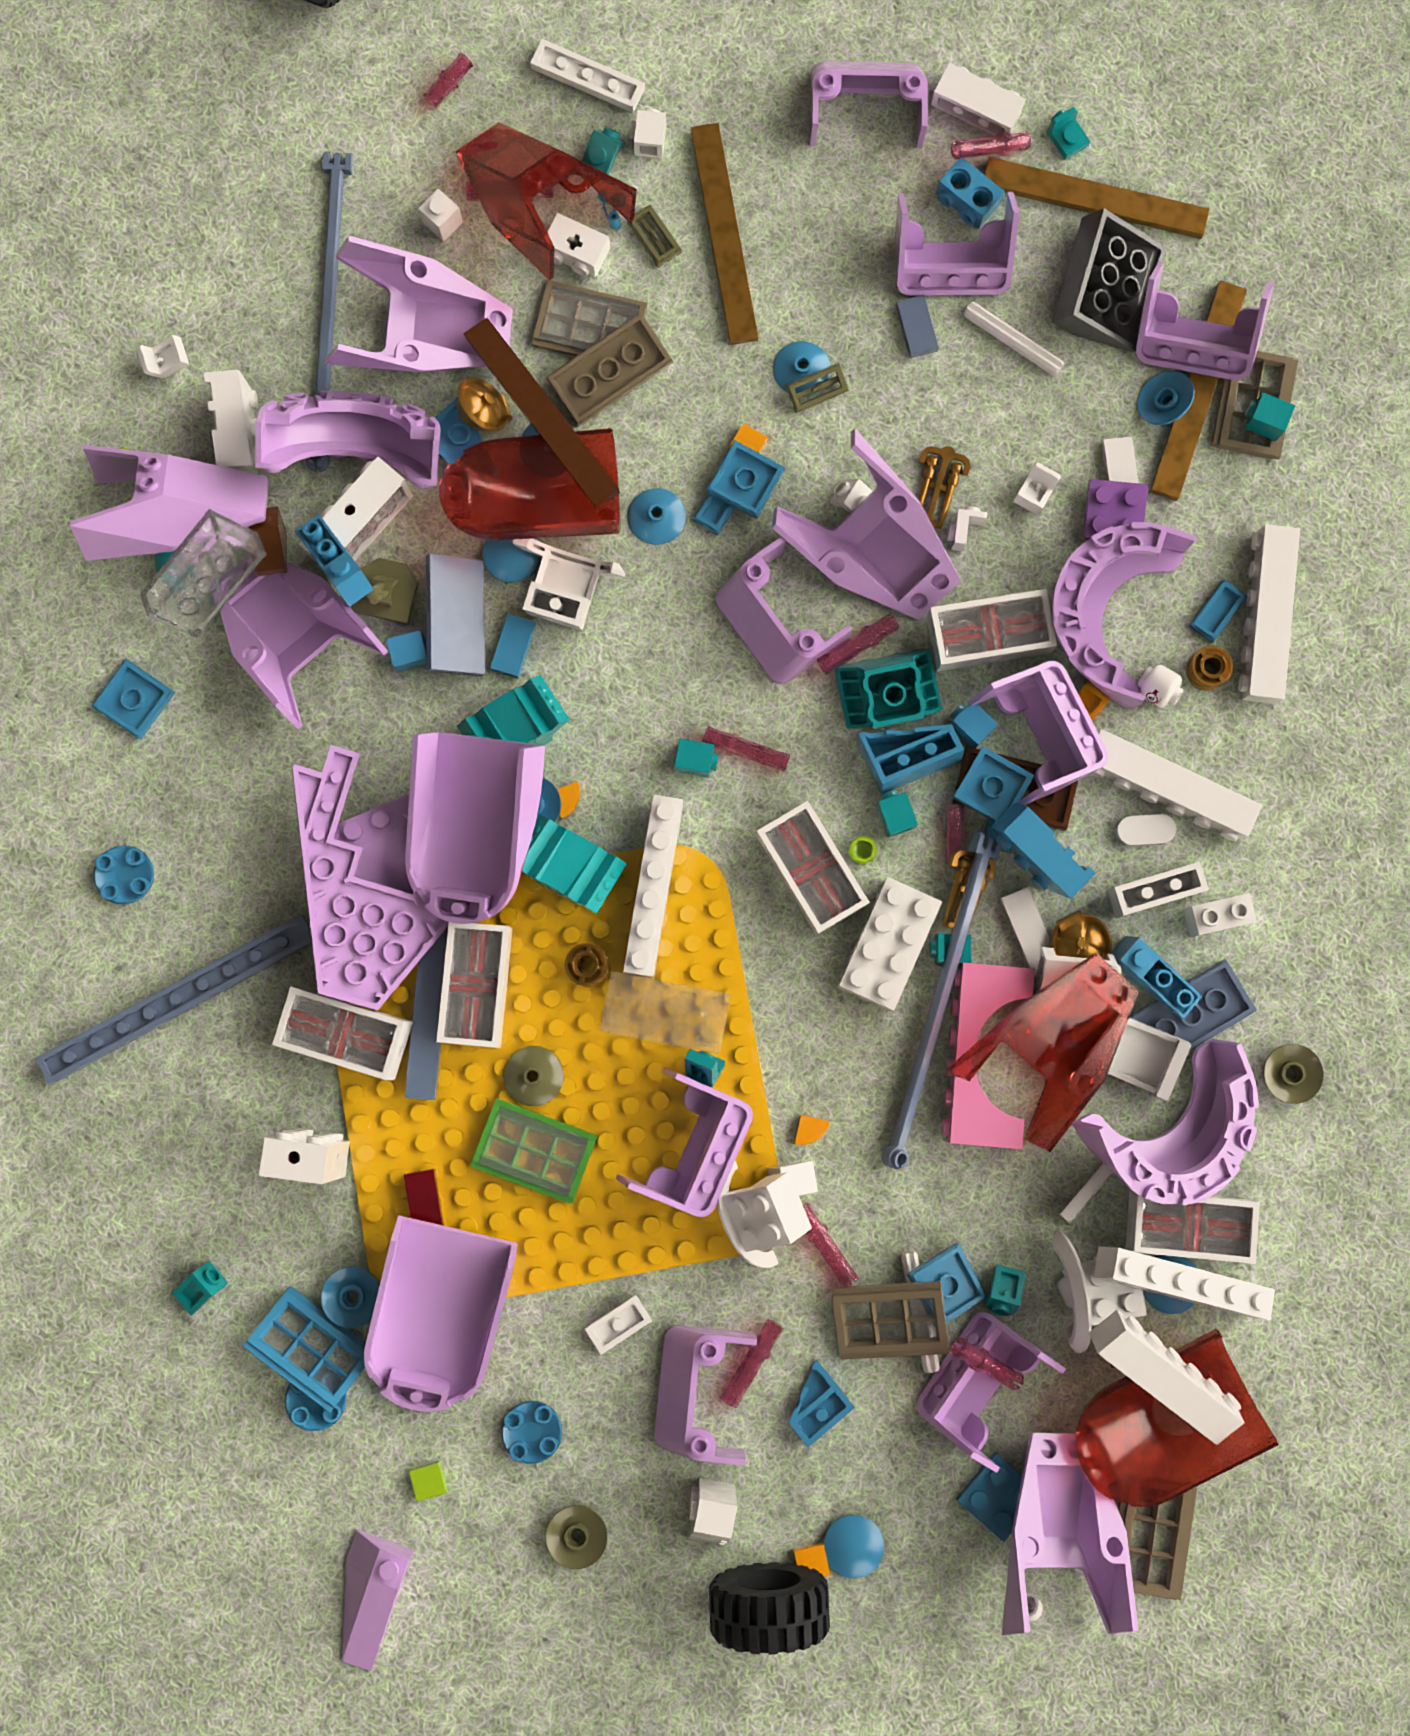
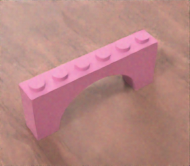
[942,963,1035,1149]

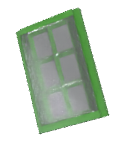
[470,1098,598,1204]

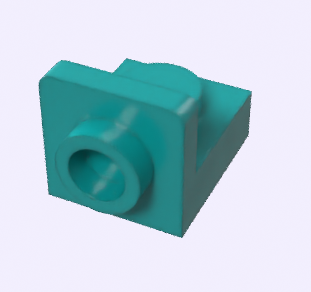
[1047,106,1091,160]
[929,933,971,964]
[684,1049,725,1088]
[172,1261,228,1316]
[984,1264,1026,1316]

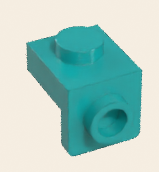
[581,127,626,175]

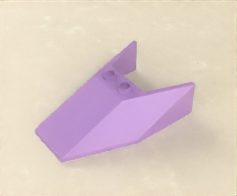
[325,236,513,372]
[772,428,961,620]
[69,445,269,561]
[213,554,388,729]
[1002,1433,1138,1636]

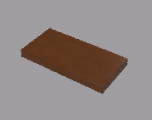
[952,746,1078,831]

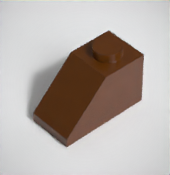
[249,506,287,576]

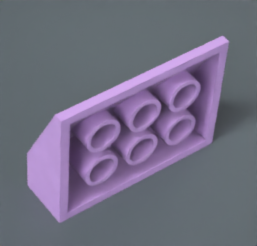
[333,794,413,894]

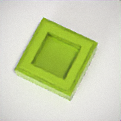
[409,1461,447,1502]

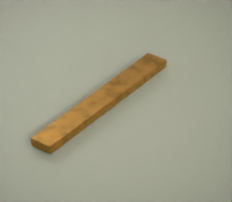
[691,122,759,345]
[984,157,1210,239]
[1150,280,1247,501]

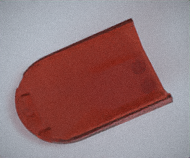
[439,428,621,540]
[1075,1328,1279,1507]

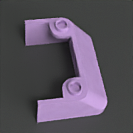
[810,61,928,148]
[895,192,1020,296]
[1136,262,1275,380]
[716,536,852,684]
[968,661,1108,805]
[616,1067,753,1217]
[917,1312,1066,1473]
[654,1325,757,1466]

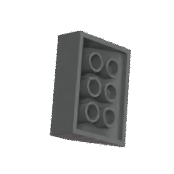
[1051,208,1167,353]

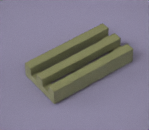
[627,204,682,268]
[785,363,849,413]

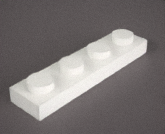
[530,39,645,113]

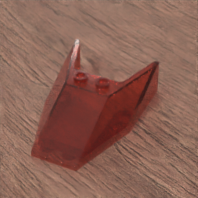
[456,122,637,280]
[946,953,1139,1152]

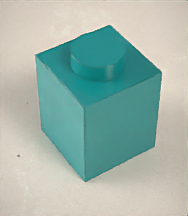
[1244,392,1296,441]
[674,738,719,778]
[876,790,918,838]

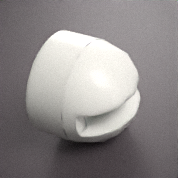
[1027,1593,1043,1622]

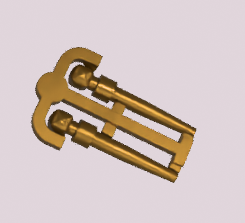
[918,446,970,529]
[942,849,996,929]

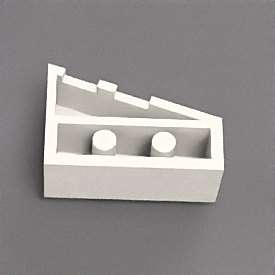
[204,370,258,474]
[688,1478,737,1546]

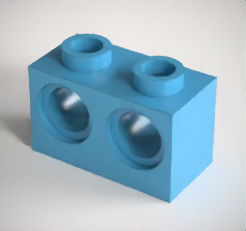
[936,156,1005,228]

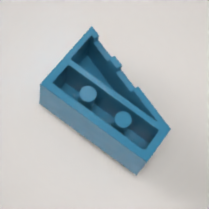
[857,724,964,795]
[990,802,1096,899]

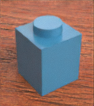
[386,630,427,673]
[950,703,998,748]

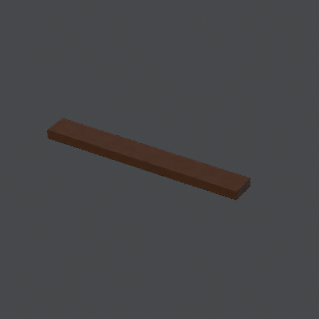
[464,318,620,509]

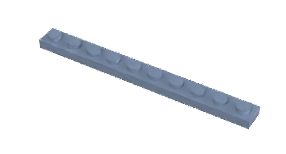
[35,914,311,1085]

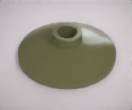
[1263,1044,1324,1104]
[504,1046,564,1106]
[546,1505,607,1569]

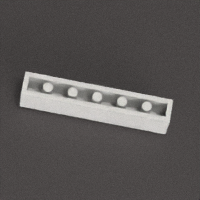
[1238,524,1300,704]
[1091,729,1263,841]
[623,795,683,979]
[1093,1246,1275,1320]
[1089,1309,1245,1445]

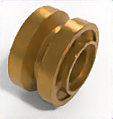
[1186,646,1233,691]
[565,943,610,987]

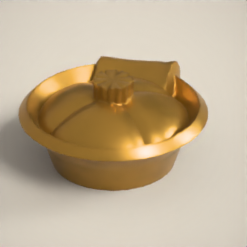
[456,377,513,431]
[1050,910,1112,960]

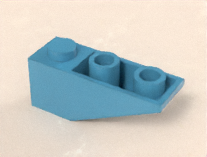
[295,514,374,607]
[1111,936,1203,1019]

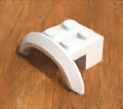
[513,536,625,631]
[717,1161,812,1268]
[1053,1232,1147,1353]

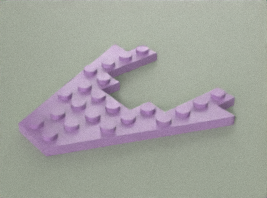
[292,745,449,1011]

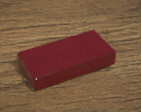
[404,1169,444,1226]

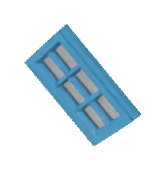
[243,1286,366,1413]

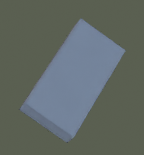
[896,295,939,358]

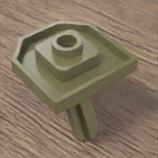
[351,558,419,625]

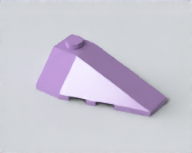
[342,1529,414,1671]

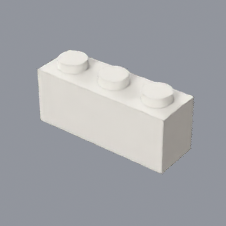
[931,63,1026,142]
[1106,862,1209,919]

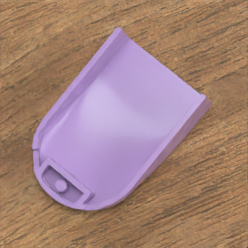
[405,731,545,924]
[364,1215,518,1412]

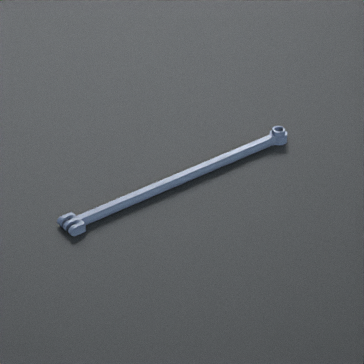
[305,152,353,472]
[881,831,1001,1170]

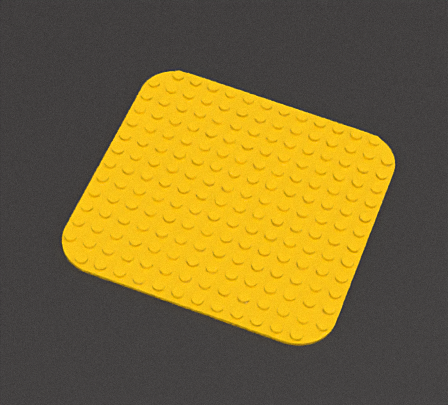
[337,845,778,1298]

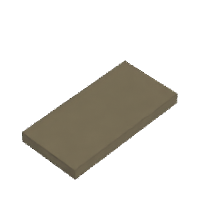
[546,312,673,427]

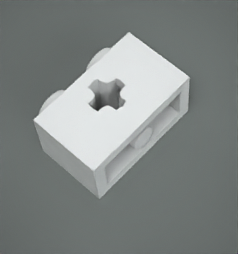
[542,213,610,278]
[1183,893,1257,937]

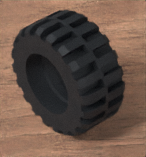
[709,1562,830,1655]

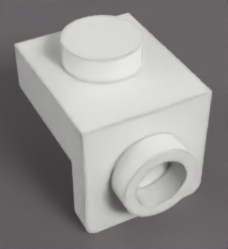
[136,335,189,379]
[1013,462,1061,516]
[830,479,872,513]
[947,506,987,551]

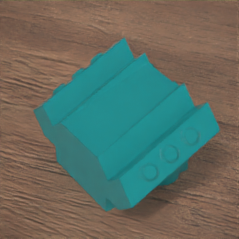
[834,649,943,729]
[457,675,570,745]
[522,815,627,914]

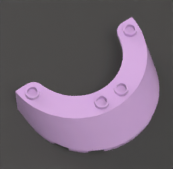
[255,391,441,488]
[1052,522,1197,710]
[1072,1039,1259,1205]

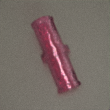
[423,53,473,109]
[943,805,967,865]

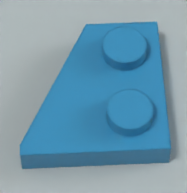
[789,1360,855,1447]

